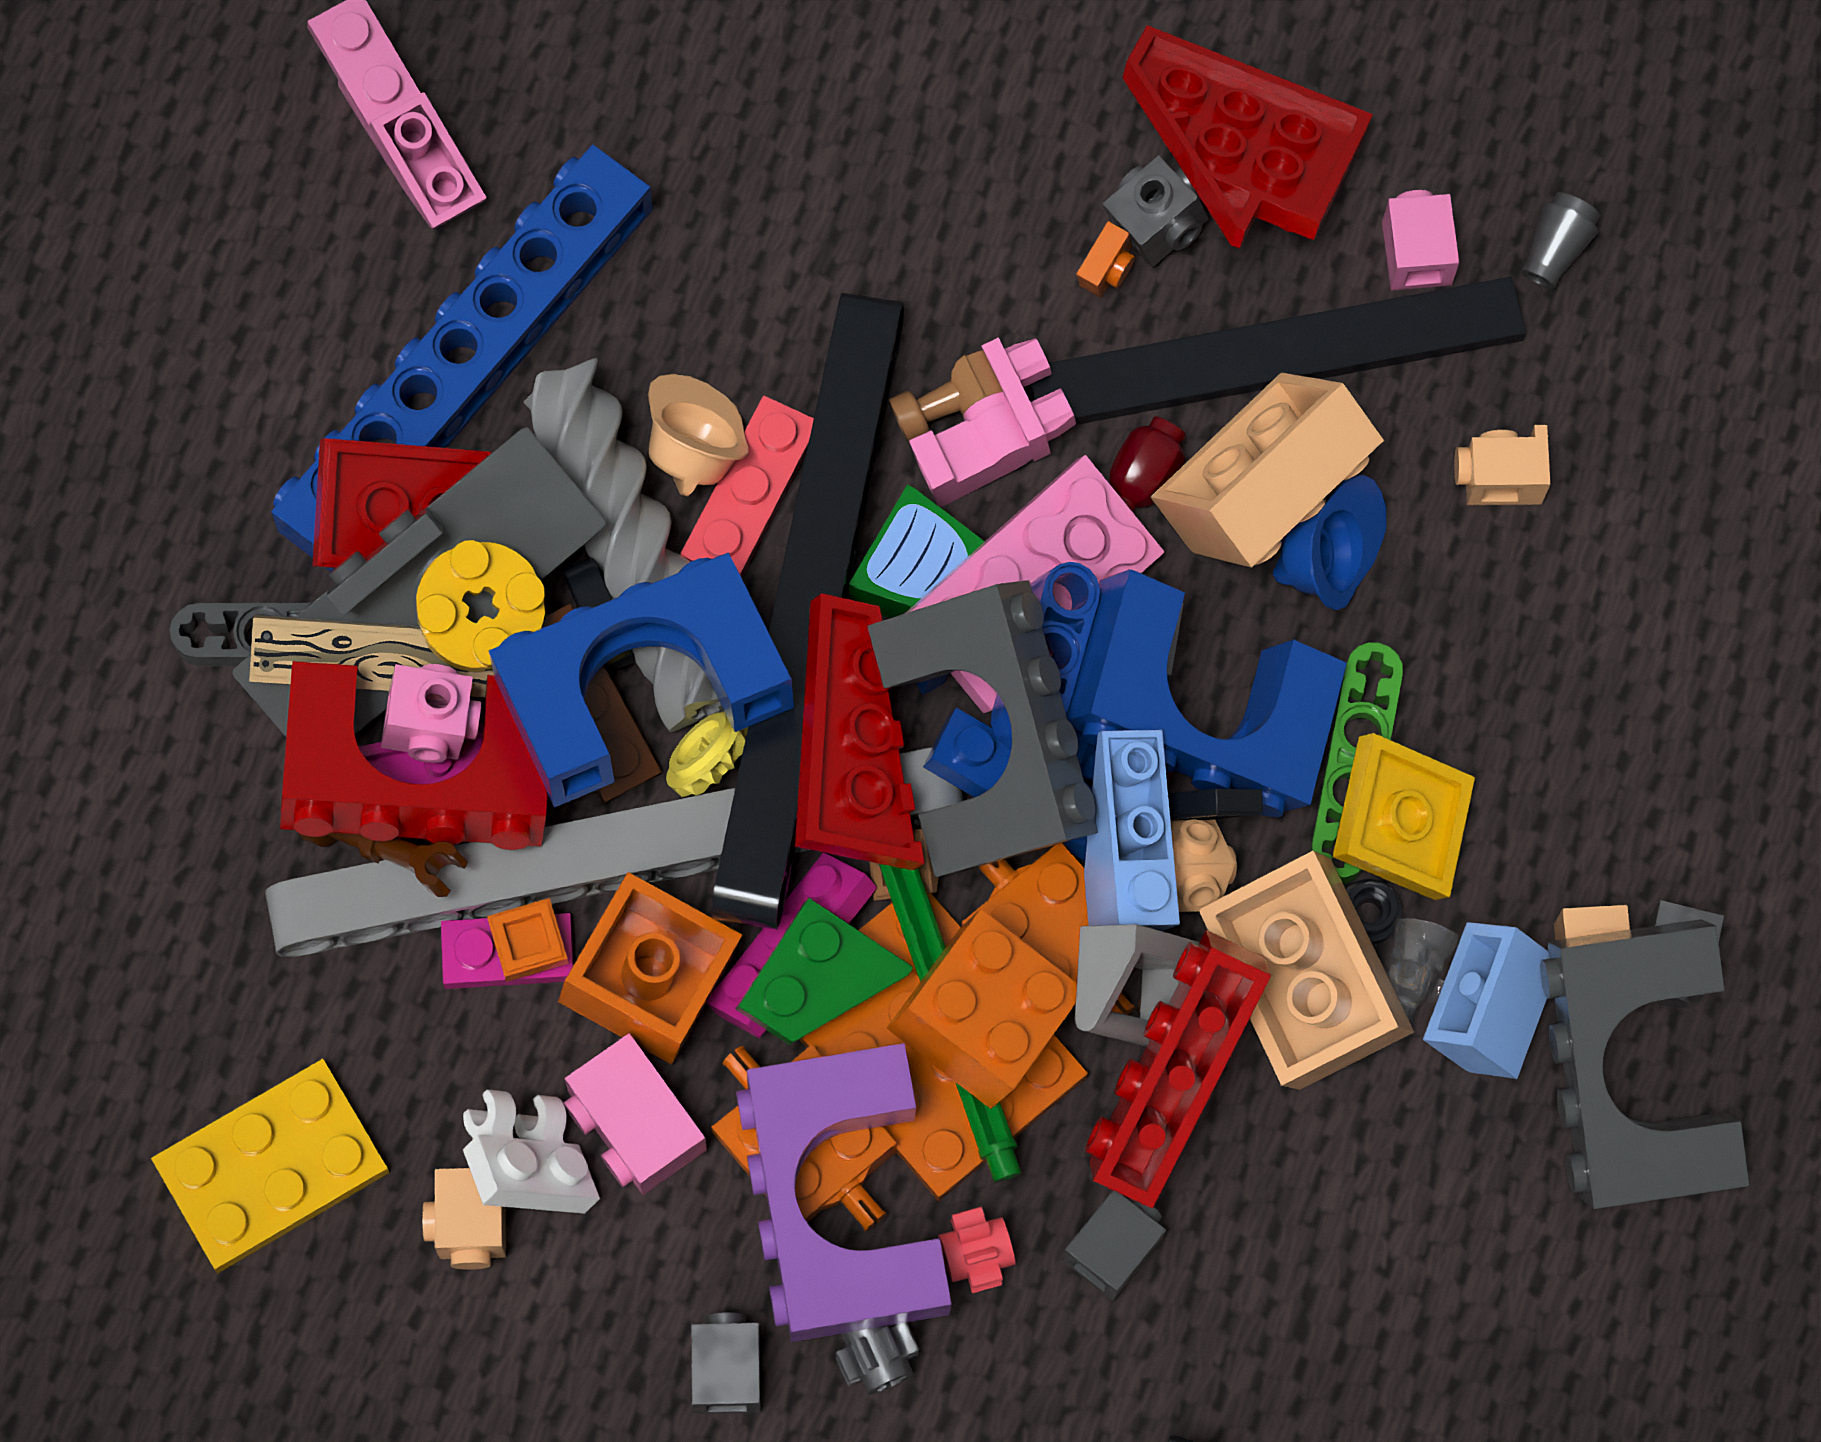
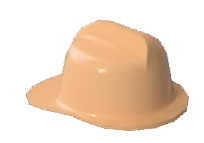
[648,374,748,496]

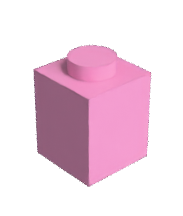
[1382,190,1459,290]

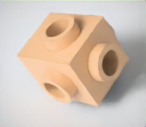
[1170,819,1237,912]

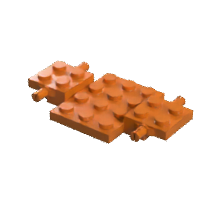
[711,843,1136,1232]

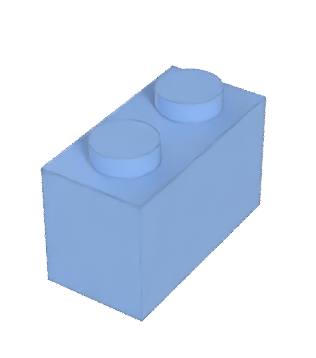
[1423,922,1549,1079]

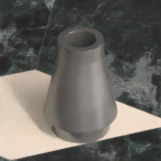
[1521,192,1600,289]

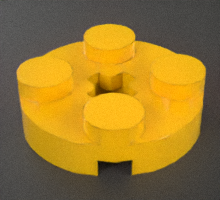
[416,540,545,672]

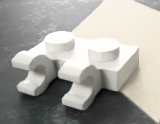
[463,1090,600,1213]

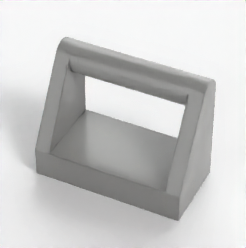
[1075,924,1199,1047]

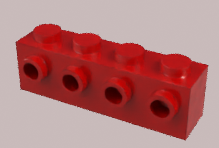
[1085,930,1272,1209]

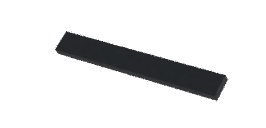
[1029,276,1526,425]

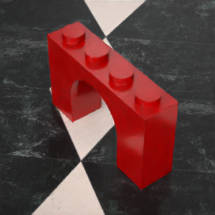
[280,661,547,850]

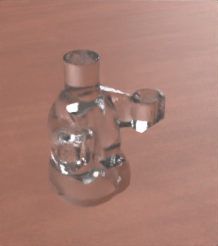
[1385,918,1460,1026]

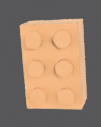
[1151,373,1384,568]
[1198,851,1414,1090]

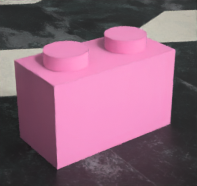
[563,1033,707,1195]

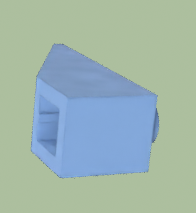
[1084,730,1180,931]

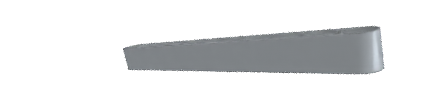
[265,748,964,957]

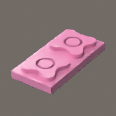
[904,455,1165,713]

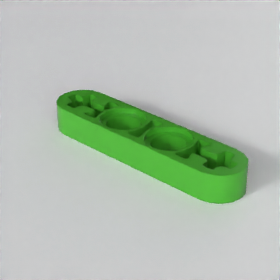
[1310,643,1403,885]

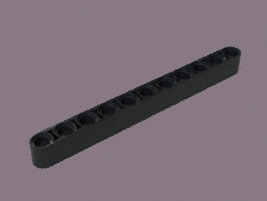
[711,293,905,930]

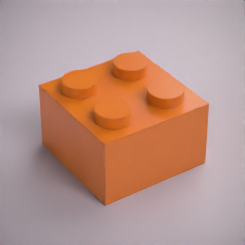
[558,872,742,1065]
[887,909,1077,1109]

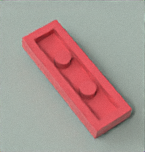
[680,395,814,578]

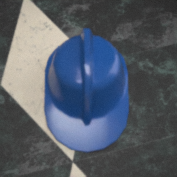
[1273,474,1386,611]

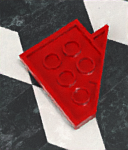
[1122,25,1373,249]

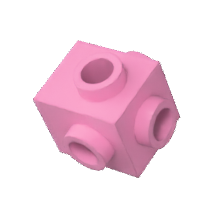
[381,664,481,763]

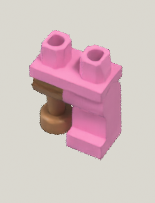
[888,337,1076,507]

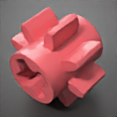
[938,1206,1016,1294]

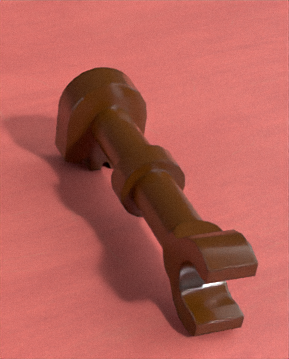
[299,833,469,897]

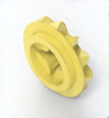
[666,711,748,797]

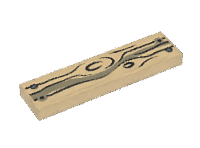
[249,615,494,697]

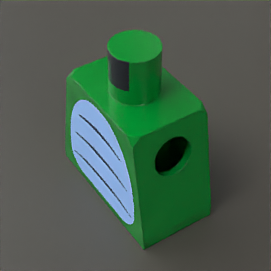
[849,484,985,618]

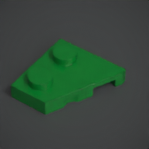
[735,898,913,1045]

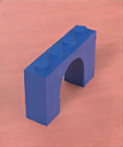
[488,552,794,807]
[1066,569,1347,817]

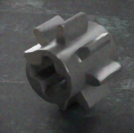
[835,1322,919,1395]

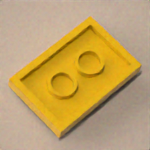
[151,1059,389,1274]

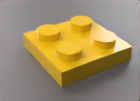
[1332,733,1475,900]

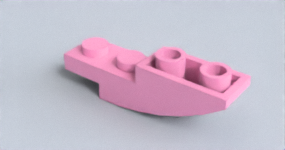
[307,0,487,230]

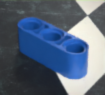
[991,562,1100,749]

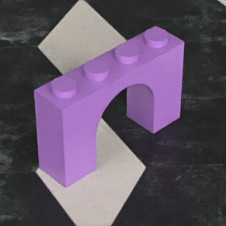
[736,1043,951,1342]

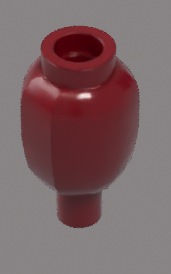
[1109,416,1186,512]

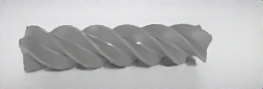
[523,358,724,732]

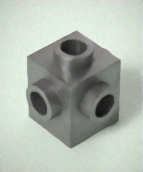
[1102,155,1208,268]

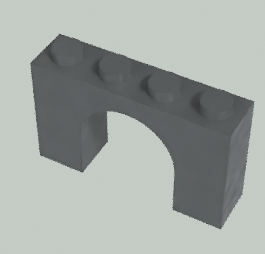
[867,580,1098,877]
[1540,919,1749,1209]

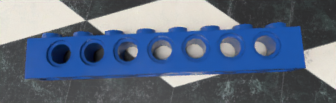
[271,144,653,572]

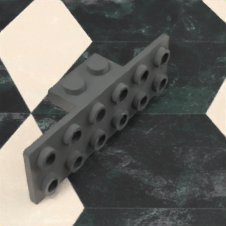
[232,427,606,737]

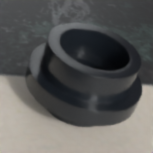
[1346,879,1402,944]

